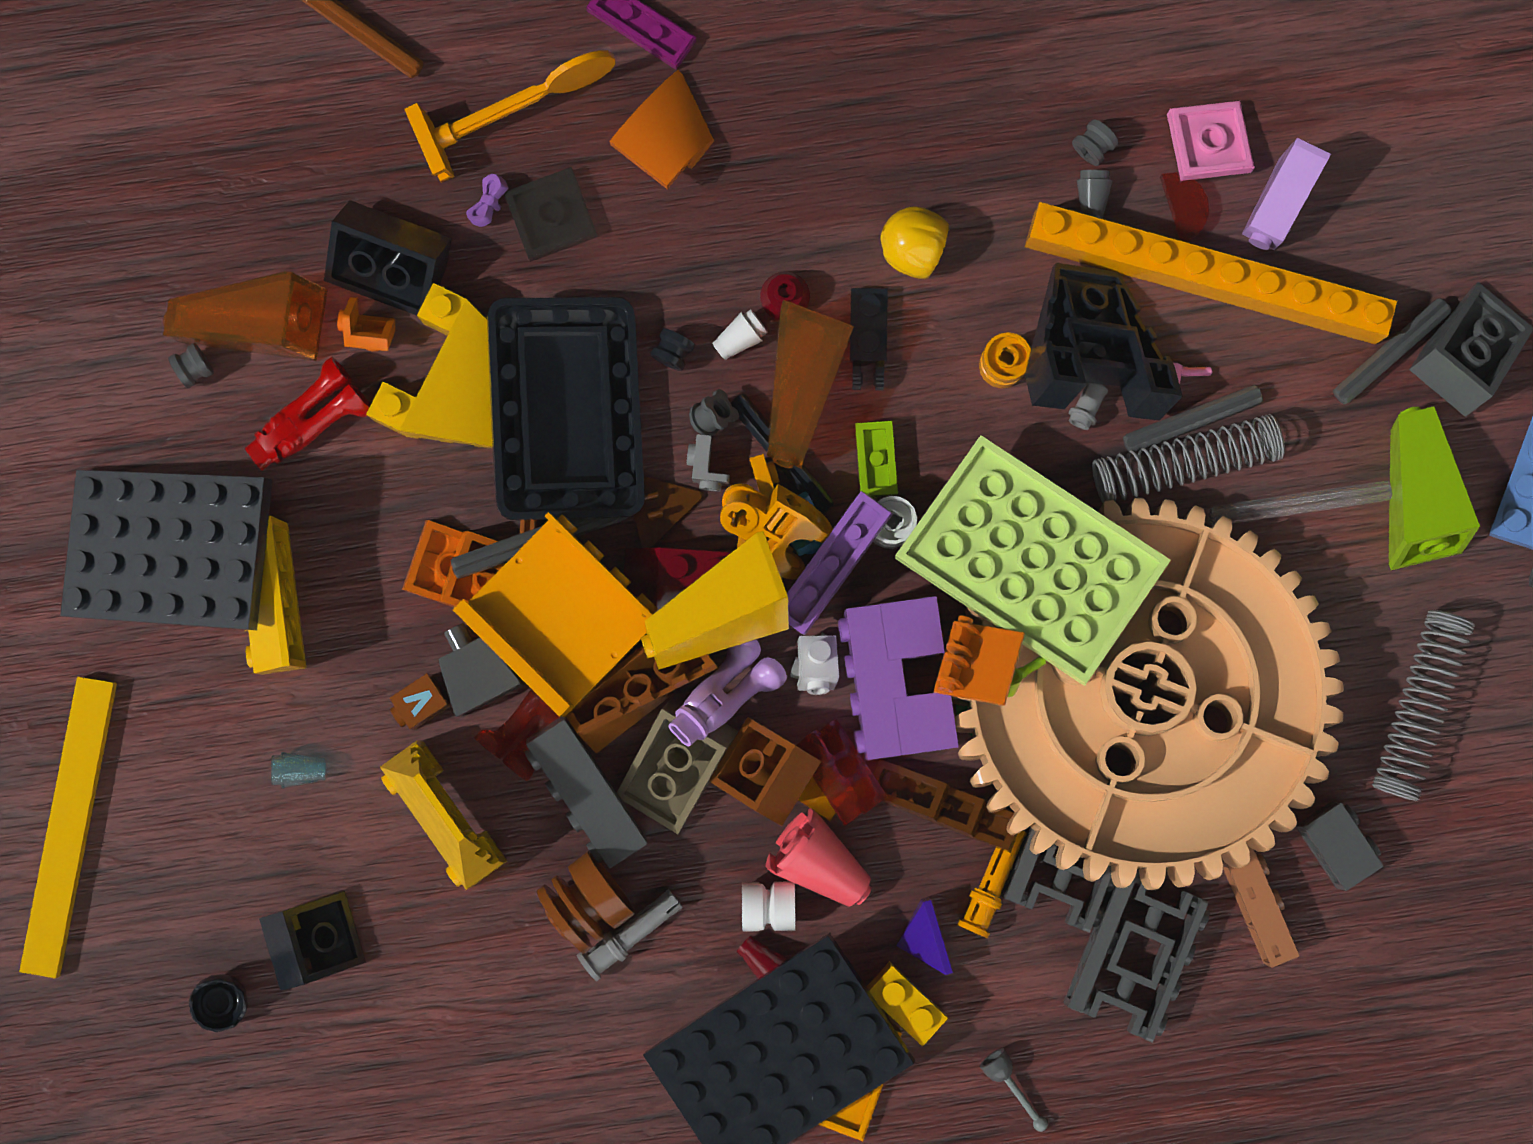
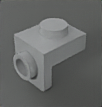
[687,434,730,492]

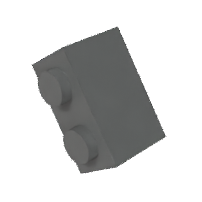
[1296,802,1384,891]

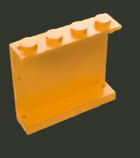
[453,512,658,717]

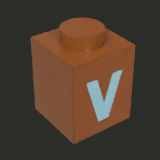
[389,673,452,730]

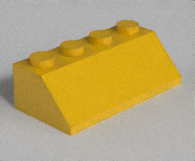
[245,516,306,675]

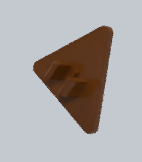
[633,476,702,548]

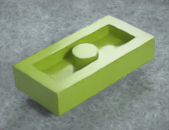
[855,421,898,497]

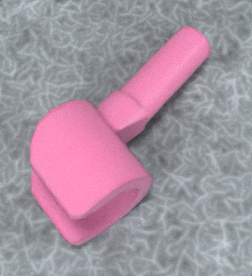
[1173,363,1212,384]

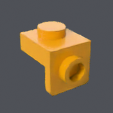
[746,454,780,501]

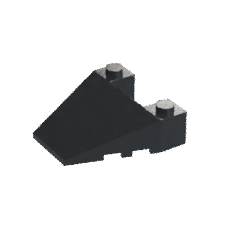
[1025,263,1183,421]

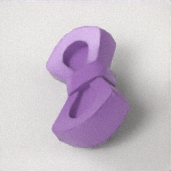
[466,174,508,227]

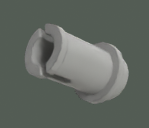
[1069,382,1108,430]

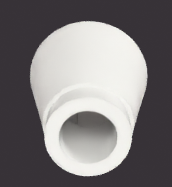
[712,309,768,360]

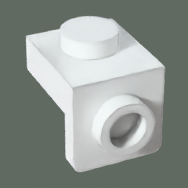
[797,636,839,695]

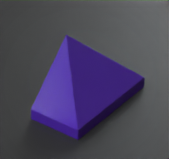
[896,897,953,975]

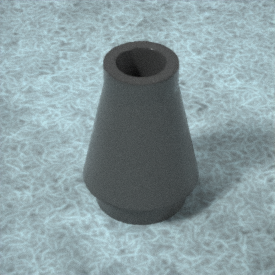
[1076,170,1113,219]

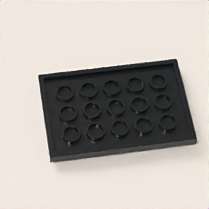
[60,470,273,631]
[643,932,915,1144]

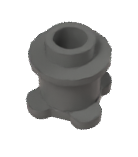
[689,389,739,436]

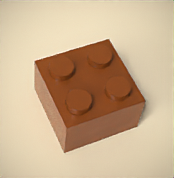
[709,717,821,826]

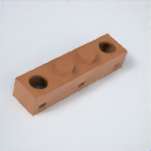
[1222,845,1299,968]

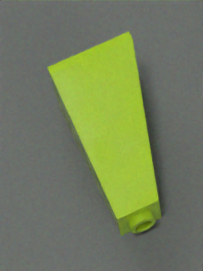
[1389,406,1480,570]

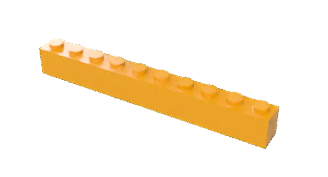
[1025,202,1397,344]

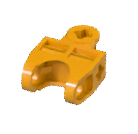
[720,484,833,580]

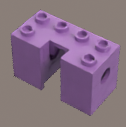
[838,596,959,760]

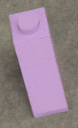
[1242,138,1331,250]

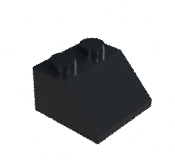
[259,891,366,991]

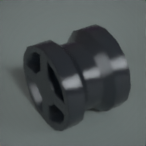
[650,328,695,371]

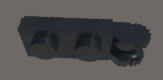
[850,288,888,390]

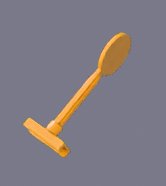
[404,50,615,183]

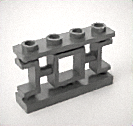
[1001,826,1115,933]
[1063,872,1210,1043]

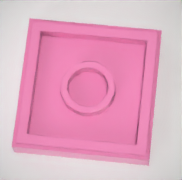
[1167,101,1255,181]

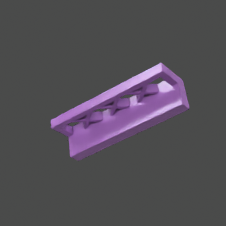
[787,491,893,635]

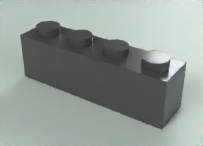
[524,717,647,869]

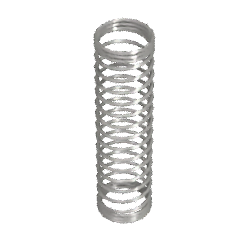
[1092,414,1285,503]
[1372,610,1476,801]

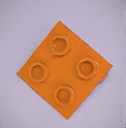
[933,616,1025,706]

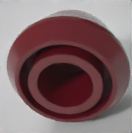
[760,272,810,321]

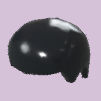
[189,974,248,1032]

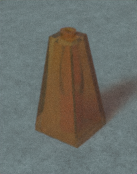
[163,271,328,361]
[767,300,854,468]

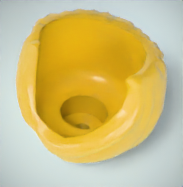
[880,206,949,279]

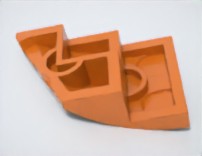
[609,70,714,190]
[402,520,504,607]

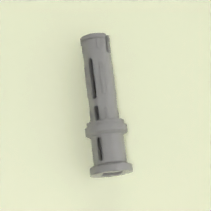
[576,889,683,982]

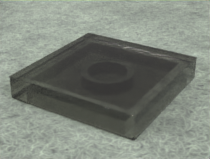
[504,167,598,262]

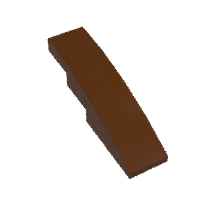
[866,759,1018,853]

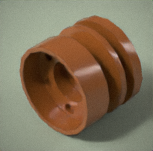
[536,851,636,954]

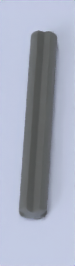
[1333,298,1452,405]
[1123,385,1263,452]

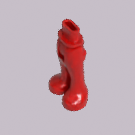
[245,357,371,471]

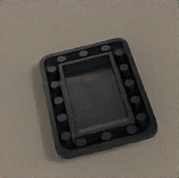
[487,297,645,520]

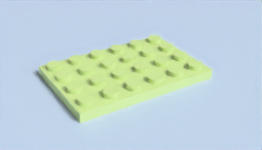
[895,435,1171,686]

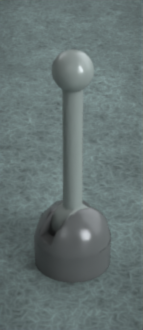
[980,1048,1048,1132]

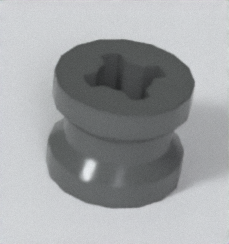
[1072,119,1119,166]
[168,342,214,389]

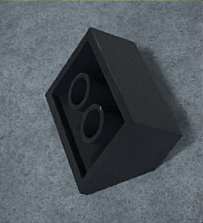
[324,200,452,316]

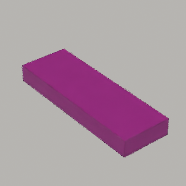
[586,0,696,70]

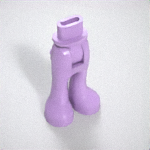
[668,640,787,747]

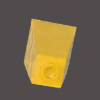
[641,531,789,670]

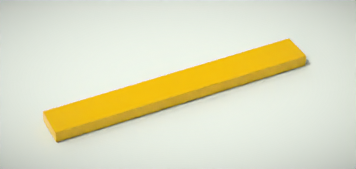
[19,677,117,978]

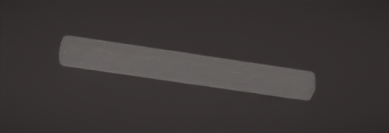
[1209,481,1392,525]

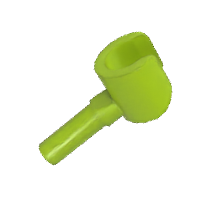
[1008,656,1046,697]

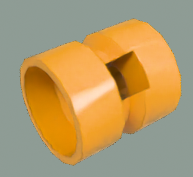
[979,332,1031,389]

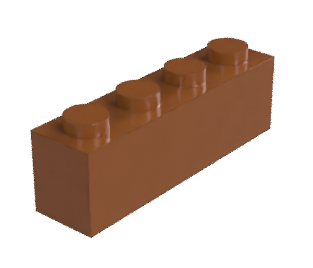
[566,646,718,753]

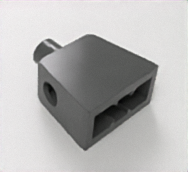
[438,623,524,717]

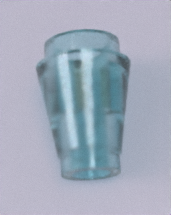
[271,752,326,789]

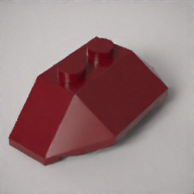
[624,548,732,614]

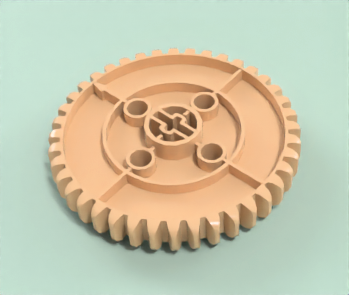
[951,498,1344,890]

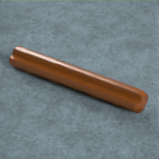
[301,0,424,78]

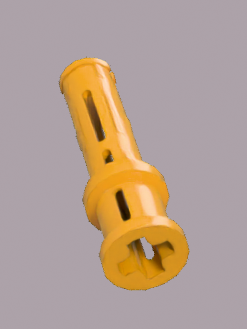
[957,831,1027,939]

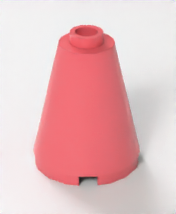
[766,808,872,907]

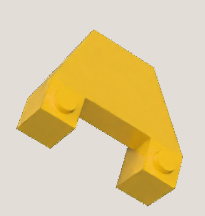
[366,283,492,449]
[380,740,507,890]

